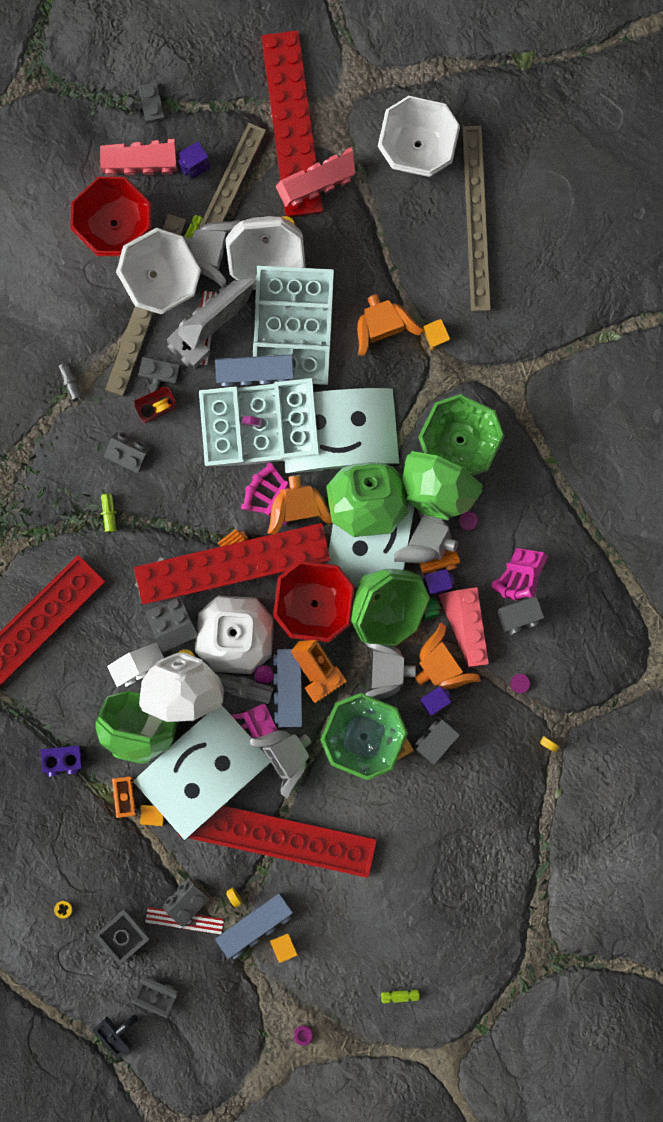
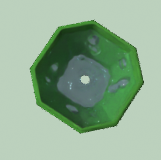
[320,693,408,780]

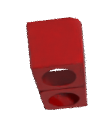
[133,387,177,423]

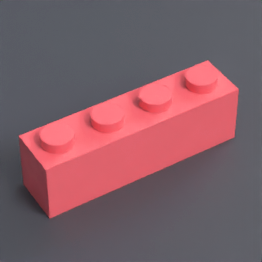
[100,139,177,176]
[276,147,355,207]
[438,587,488,668]

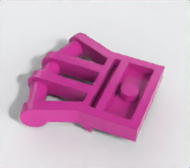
[241,462,290,526]
[491,548,548,601]
[231,703,278,748]

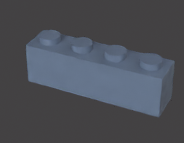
[215,354,294,386]
[274,649,302,728]
[215,893,293,959]

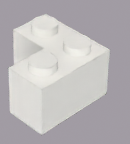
[107,642,164,687]

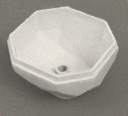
[378,96,460,177]
[226,216,306,290]
[116,228,201,314]
[195,595,274,674]
[139,653,224,722]

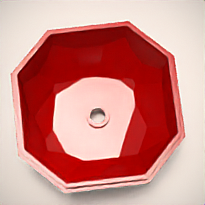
[70,176,152,256]
[273,561,355,642]

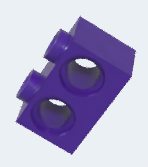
[178,142,210,180]
[423,569,455,596]
[419,686,452,716]
[40,746,83,776]

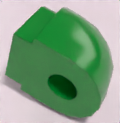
[422,596,441,621]

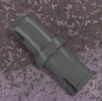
[57,363,83,402]

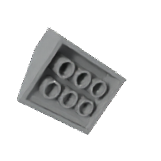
[178,278,256,350]

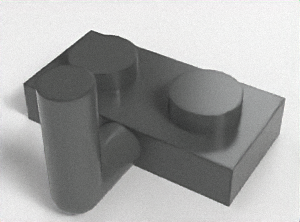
[126,82,165,124]
[138,357,180,392]

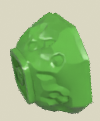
[418,394,504,476]

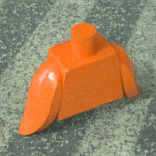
[357,294,424,355]
[267,475,333,534]
[415,622,481,690]

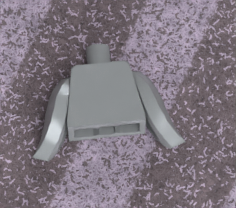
[183,220,240,288]
[394,510,458,563]
[364,643,416,700]
[249,730,311,799]

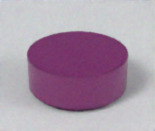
[242,416,262,427]
[458,511,478,531]
[254,665,274,684]
[510,674,530,693]
[294,1025,313,1046]

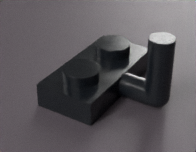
[92,1015,138,1060]

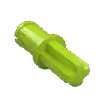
[101,494,117,532]

